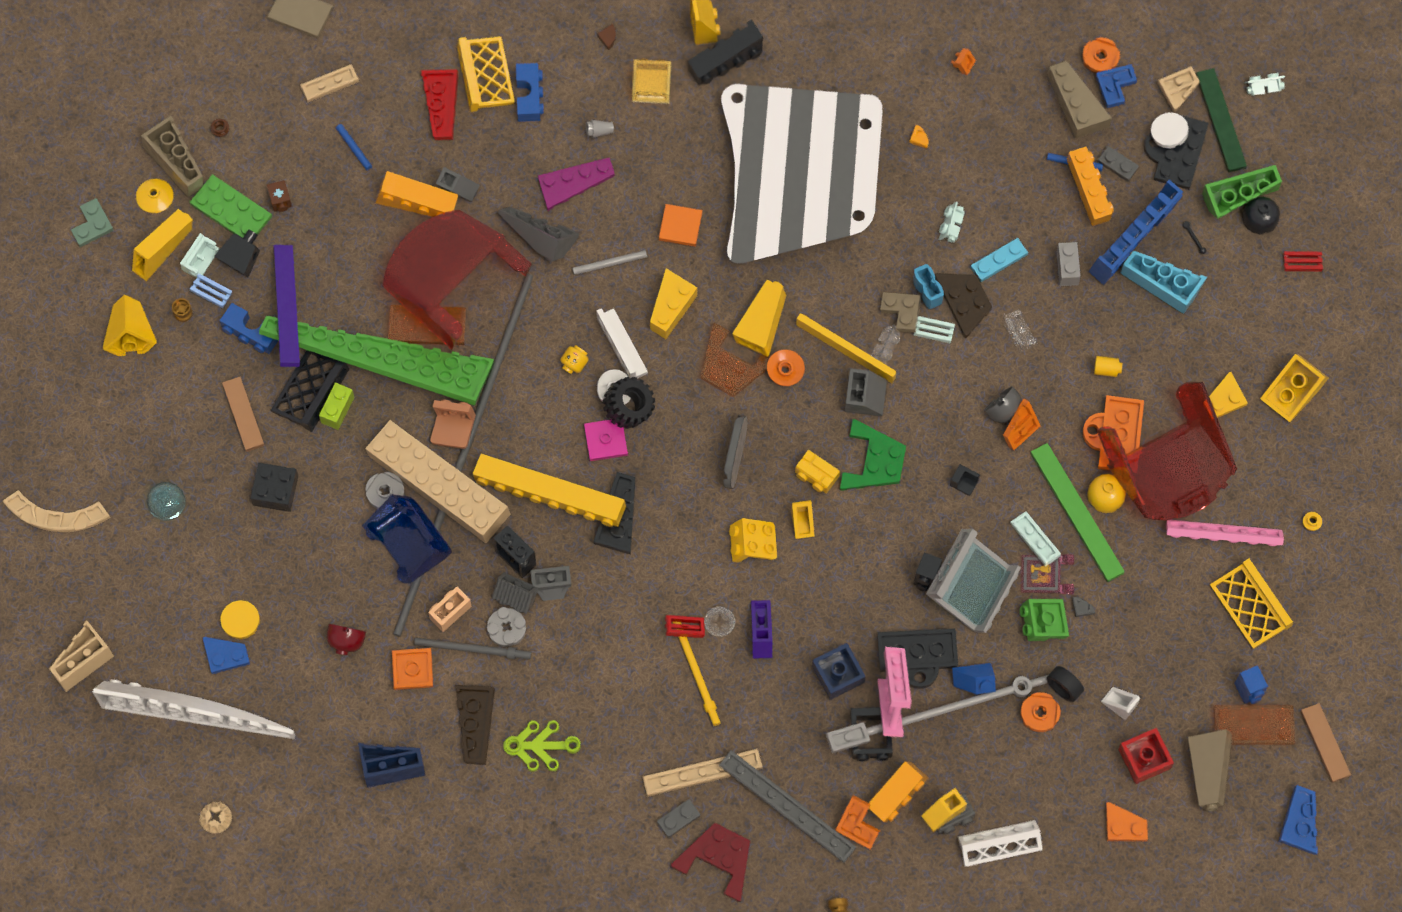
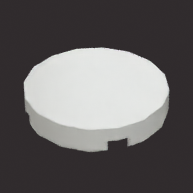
[1151,113,1189,148]

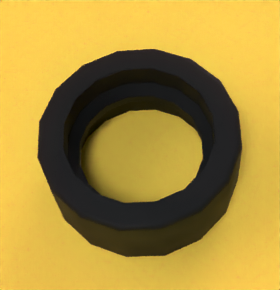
[1046,666,1084,702]

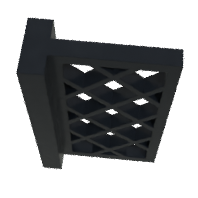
[271,350,350,432]

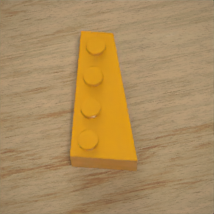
[375,171,458,221]

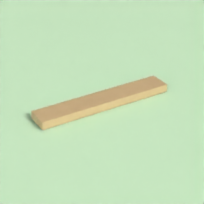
[643,749,763,797]

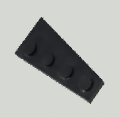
[594,472,635,555]

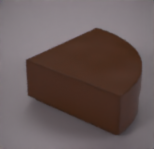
[597,24,616,50]

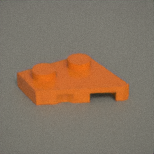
[1003,399,1041,450]
[1106,802,1148,841]

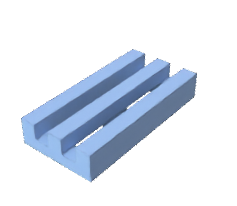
[190,274,232,308]

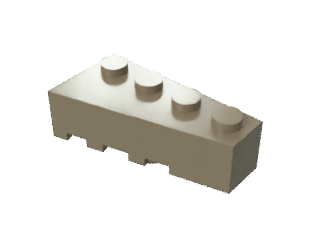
[1048,61,1112,139]
[141,116,203,198]

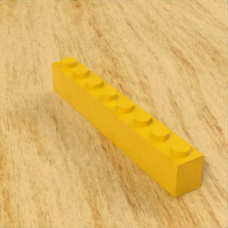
[473,454,626,527]

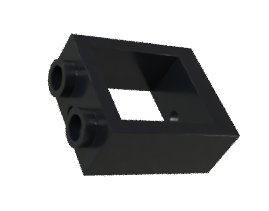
[493,525,536,579]
[850,707,893,762]

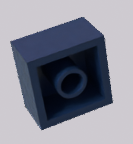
[812,643,866,700]

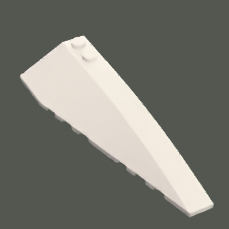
[93,680,295,739]

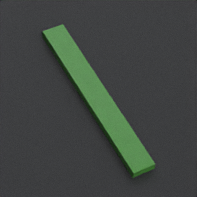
[1030,443,1125,582]

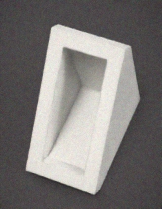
[1101,687,1140,720]

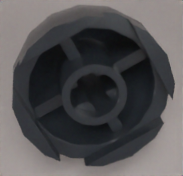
[1242,196,1280,235]

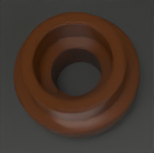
[211,119,229,137]

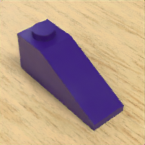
[751,600,772,658]

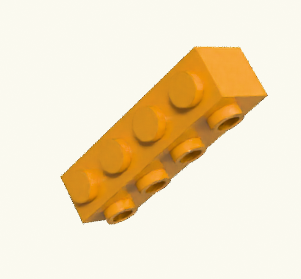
[1067,147,1114,226]

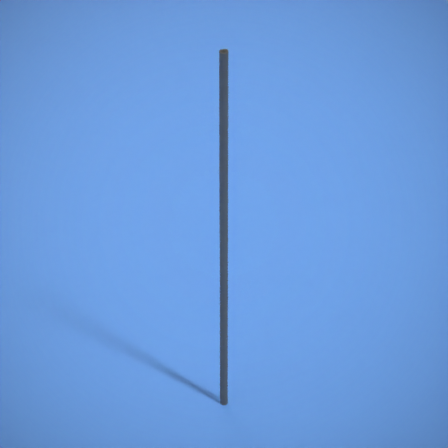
[393,274,533,637]

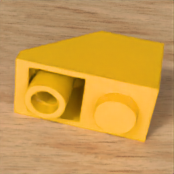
[921,788,967,832]

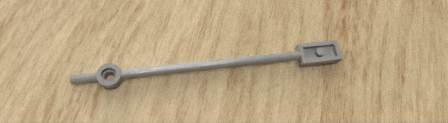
[826,675,1048,753]

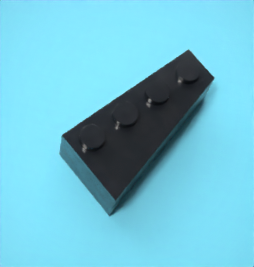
[688,20,763,86]

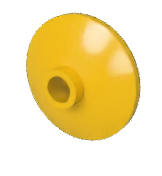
[136,179,174,213]

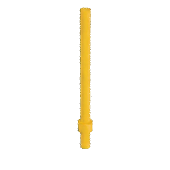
[673,622,721,726]

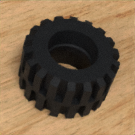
[602,377,655,429]

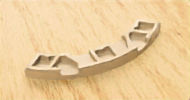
[3,490,110,532]

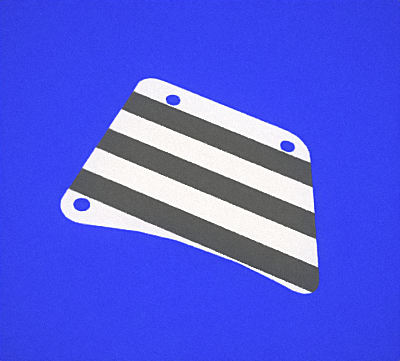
[721,84,882,263]

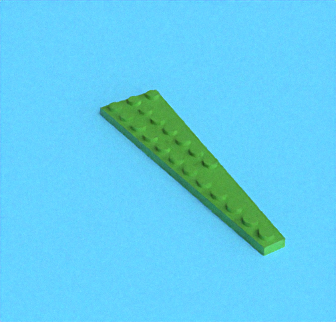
[259,316,494,405]

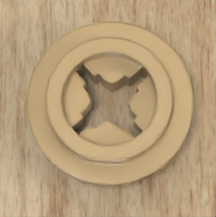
[200,802,232,833]

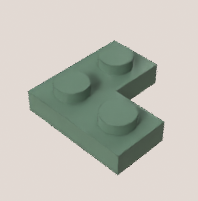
[71,198,114,247]

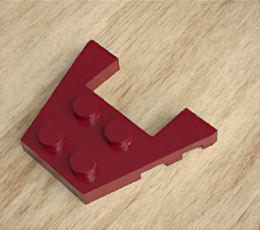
[671,823,750,903]

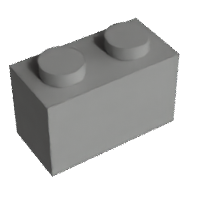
[1056,242,1081,286]

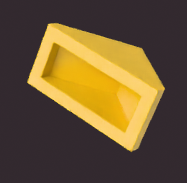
[791,500,815,539]

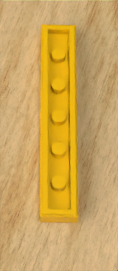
[796,313,896,383]

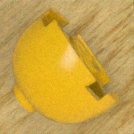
[1087,474,1126,513]

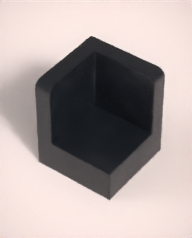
[950,464,980,496]

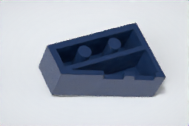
[358,743,426,788]

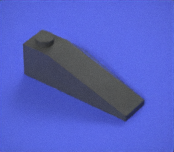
[498,207,579,261]

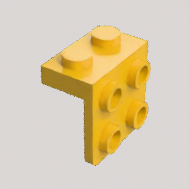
[729,518,777,562]

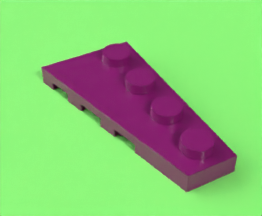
[538,157,615,211]

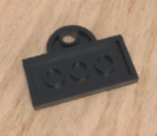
[1144,115,1209,190]
[877,628,958,689]

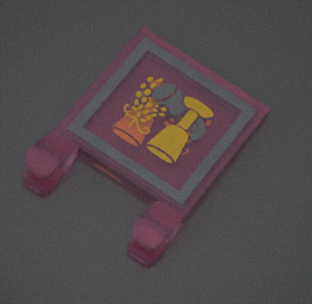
[1021,554,1074,595]

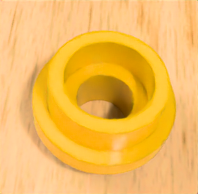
[1303,512,1322,531]

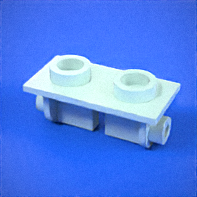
[1244,73,1285,96]
[939,202,965,243]

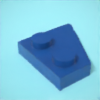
[203,637,250,674]

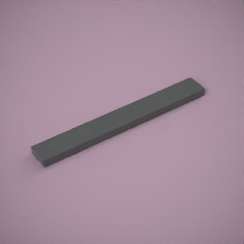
[719,750,856,863]

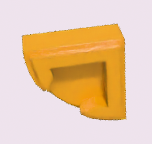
[910,125,928,149]

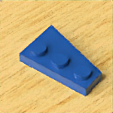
[1279,785,1318,855]

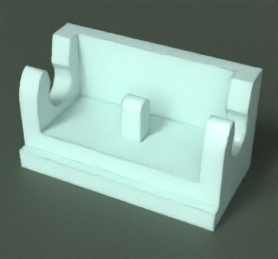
[180,233,220,278]

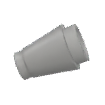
[586,120,614,138]

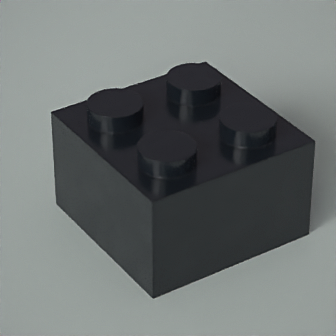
[250,463,298,512]

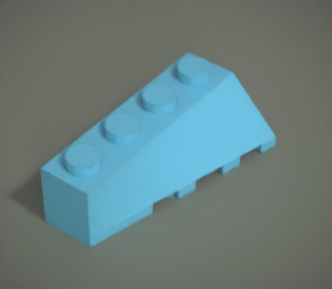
[1121,251,1207,314]

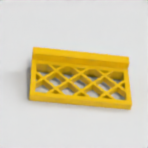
[457,37,515,112]
[1210,559,1293,649]

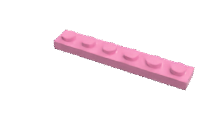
[1166,520,1284,546]

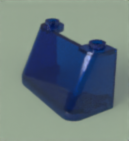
[362,494,452,584]

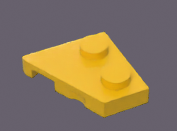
[1204,372,1248,420]

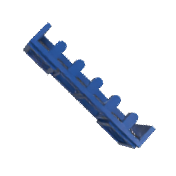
[1088,180,1183,285]

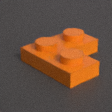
[835,795,880,849]

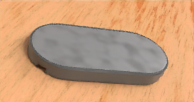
[723,414,748,489]

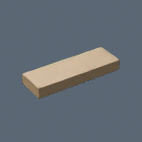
[300,64,359,102]

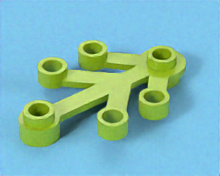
[504,721,581,772]

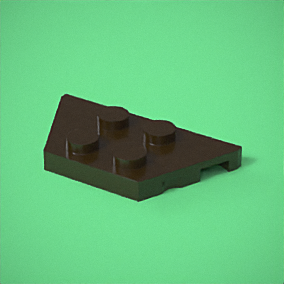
[935,273,992,338]

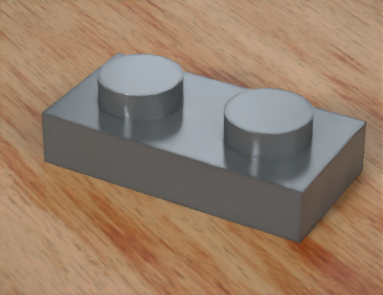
[1098,146,1139,182]
[657,799,701,838]

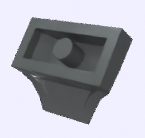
[531,566,571,601]

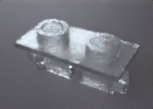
[871,325,901,365]

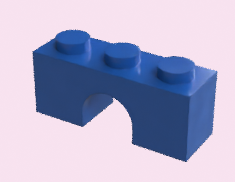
[516,63,544,122]
[220,303,278,354]

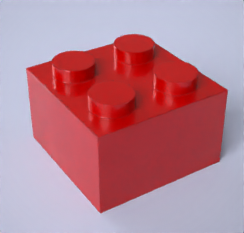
[1118,728,1174,784]

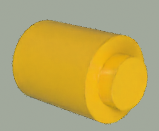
[1094,356,1122,377]

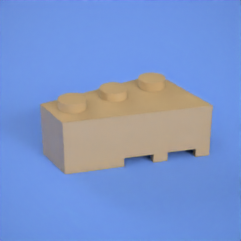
[50,620,114,692]

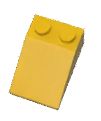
[690,0,720,45]
[1260,354,1329,422]

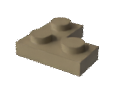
[880,292,921,333]

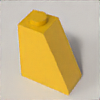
[103,294,157,356]

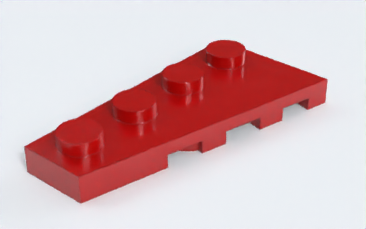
[421,69,458,140]

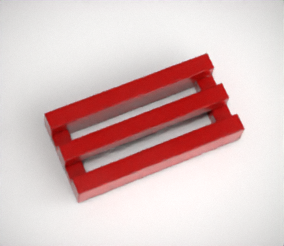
[1283,251,1323,272]
[665,615,705,638]

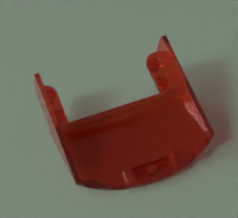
[383,210,532,350]
[1097,382,1237,520]

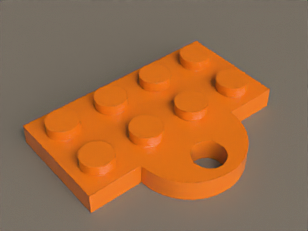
[1083,395,1144,474]

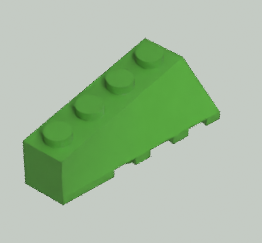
[1202,165,1282,219]

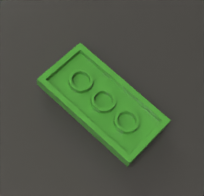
[190,174,272,238]

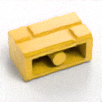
[795,450,840,494]

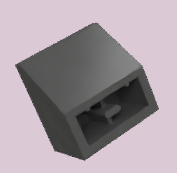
[845,368,887,416]

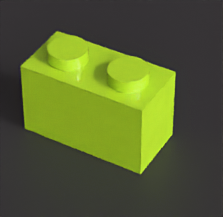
[319,383,354,430]

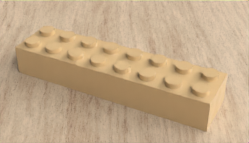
[365,420,511,543]

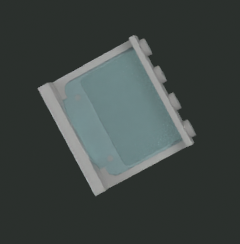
[926,529,1021,633]

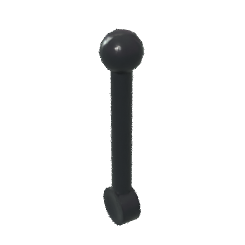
[1183,221,1206,254]

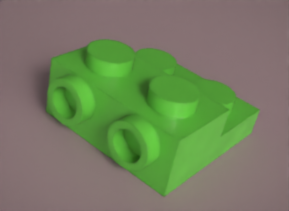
[1020,599,1069,641]

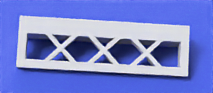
[597,308,648,379]
[958,820,1043,867]

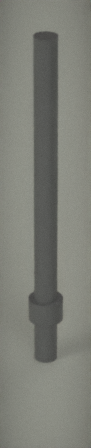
[415,637,532,659]

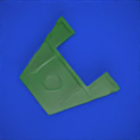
[840,419,906,491]

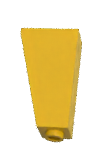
[132,209,193,281]
[732,280,786,357]

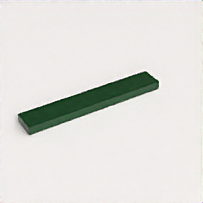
[1196,68,1247,173]

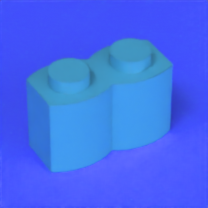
[913,264,944,309]

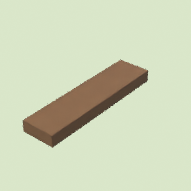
[222,377,264,452]
[1300,703,1351,783]

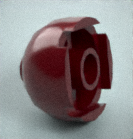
[326,624,366,656]

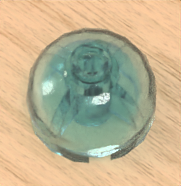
[147,482,186,521]

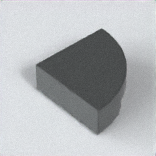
[1072,597,1095,617]

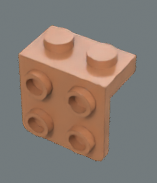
[430,399,476,449]

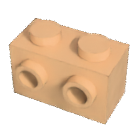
[428,587,472,632]

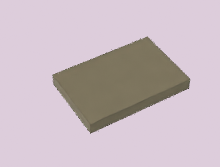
[268,0,333,39]

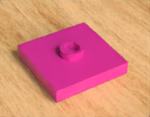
[584,419,628,461]

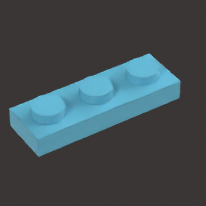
[970,238,1028,282]

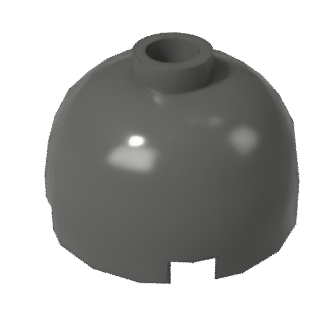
[985,386,1022,423]

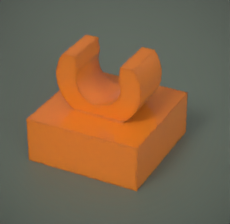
[951,48,976,75]

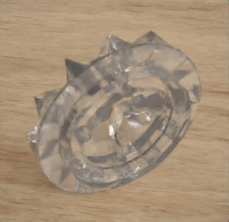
[704,607,735,638]

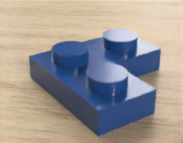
[1096,64,1137,108]

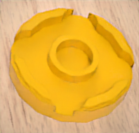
[220,600,260,639]

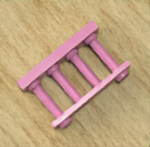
[877,647,911,737]

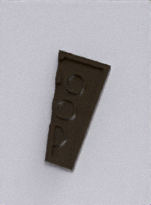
[455,685,495,765]

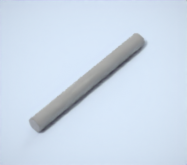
[572,250,647,275]

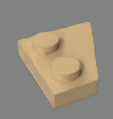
[1158,66,1200,112]

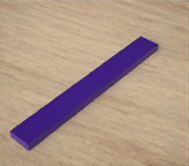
[274,245,300,367]

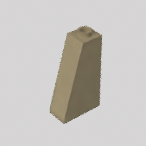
[1188,729,1232,811]

